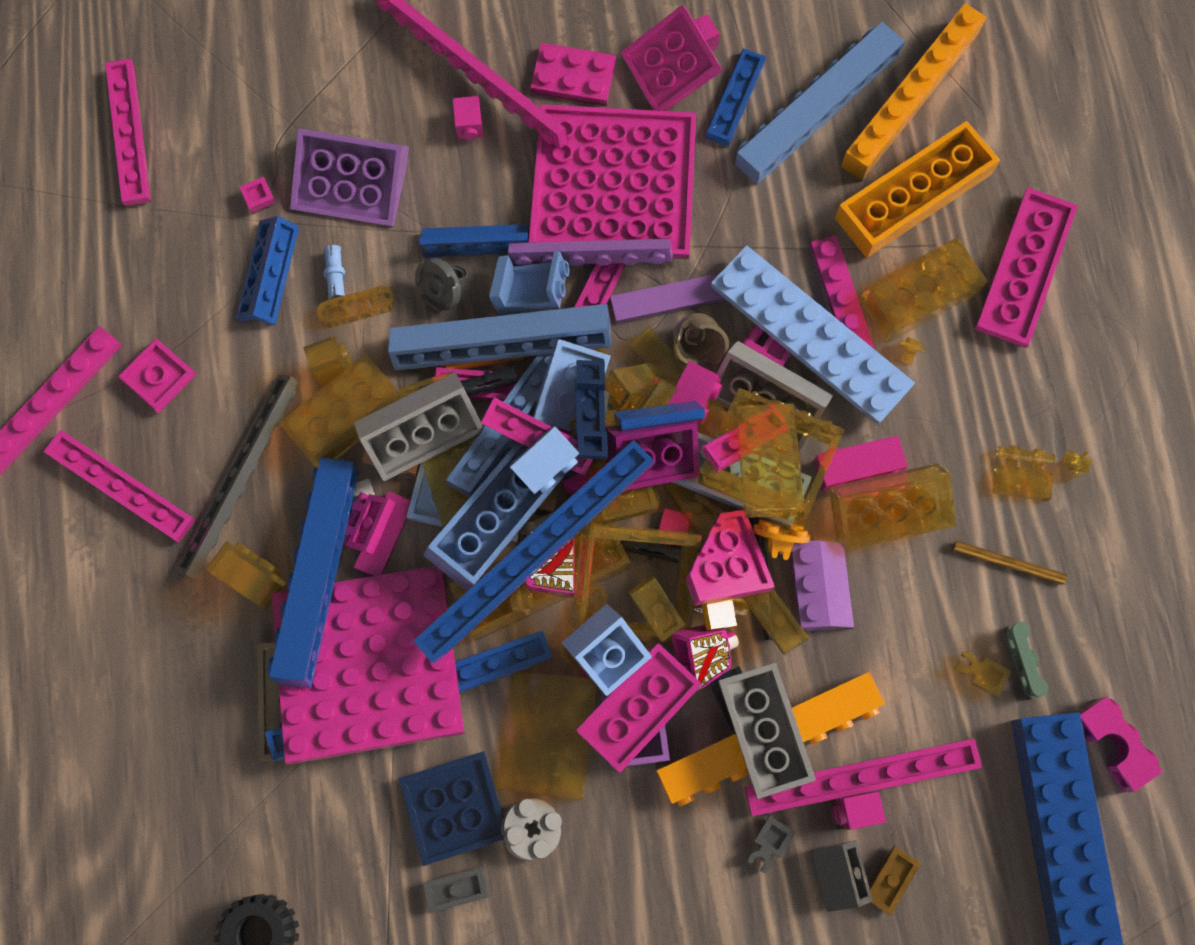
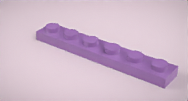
[508,239,673,266]

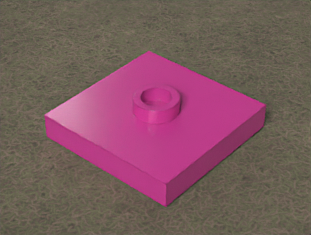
[118,338,197,414]

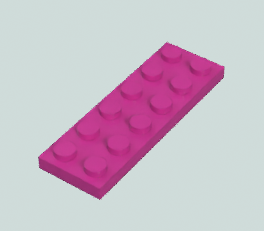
[975,187,1078,348]

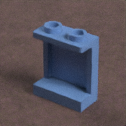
[489,251,569,315]

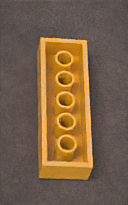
[834,121,1000,258]

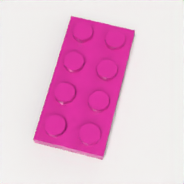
[576,643,702,773]

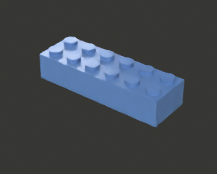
[423,442,568,591]

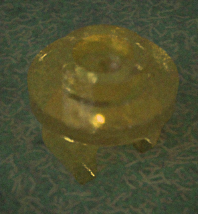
[898,337,926,365]
[1062,450,1093,478]

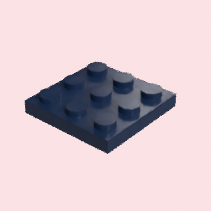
[399,751,504,866]

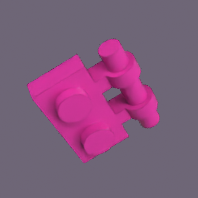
[343,492,395,555]

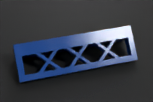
[235,216,299,326]
[419,224,529,257]

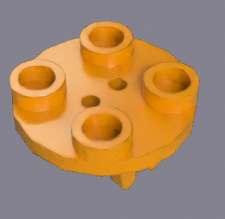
[753,519,810,560]

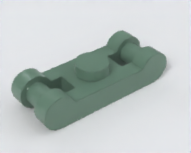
[1005,622,1049,699]

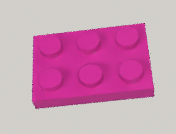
[531,42,616,106]

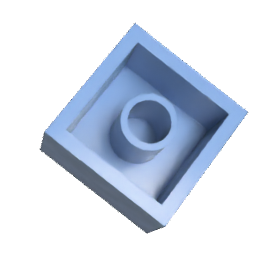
[510,426,579,494]
[561,604,652,696]

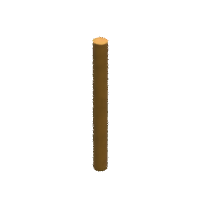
[953,540,1067,585]

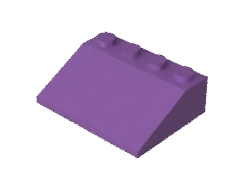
[290,129,409,226]

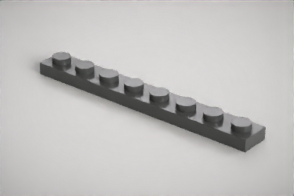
[174,375,299,579]

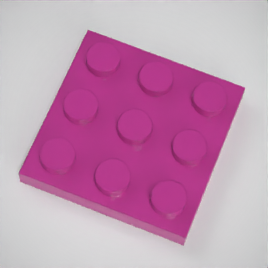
[620,4,723,111]

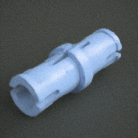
[324,245,345,301]

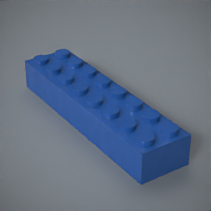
[1011,712,1123,945]

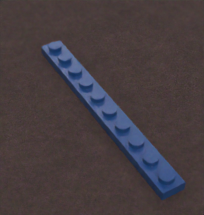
[413,440,654,664]
[265,630,553,762]

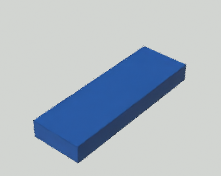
[614,401,705,431]

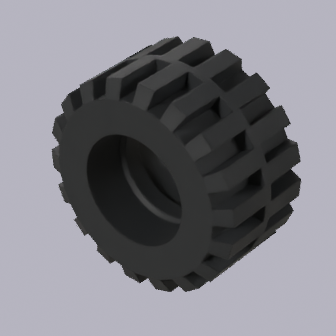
[214,894,299,945]

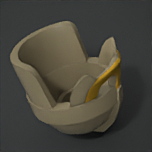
[672,313,729,365]

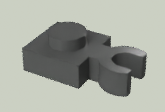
[747,816,796,873]

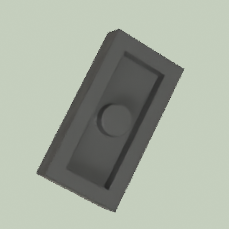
[423,867,489,913]

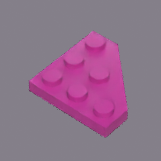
[685,510,775,606]

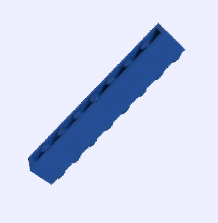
[268,458,359,688]

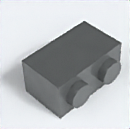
[812,840,873,912]

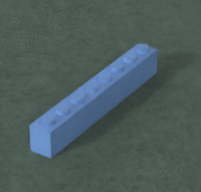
[735,21,905,185]
[388,304,611,371]

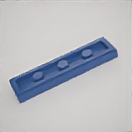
[705,48,767,147]

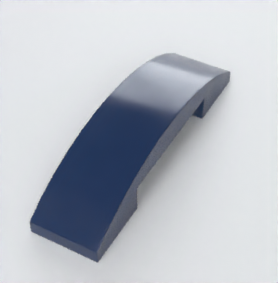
[575,360,608,459]

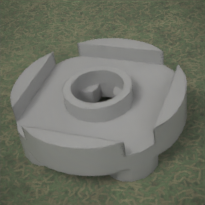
[501,799,562,861]

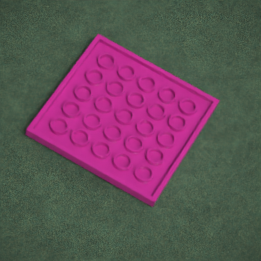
[529,104,696,259]
[271,566,465,765]

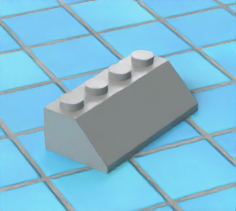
[712,341,833,450]
[354,372,484,481]
[718,663,816,799]

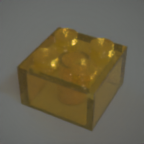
[205,541,286,610]

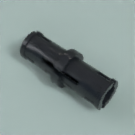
[460,366,518,396]
[623,534,682,564]

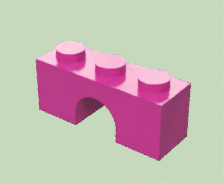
[1078,696,1163,792]

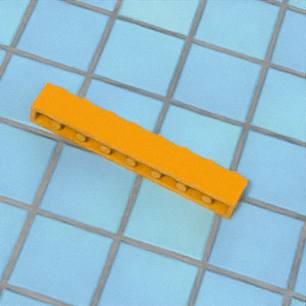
[841,3,987,181]
[656,672,885,807]

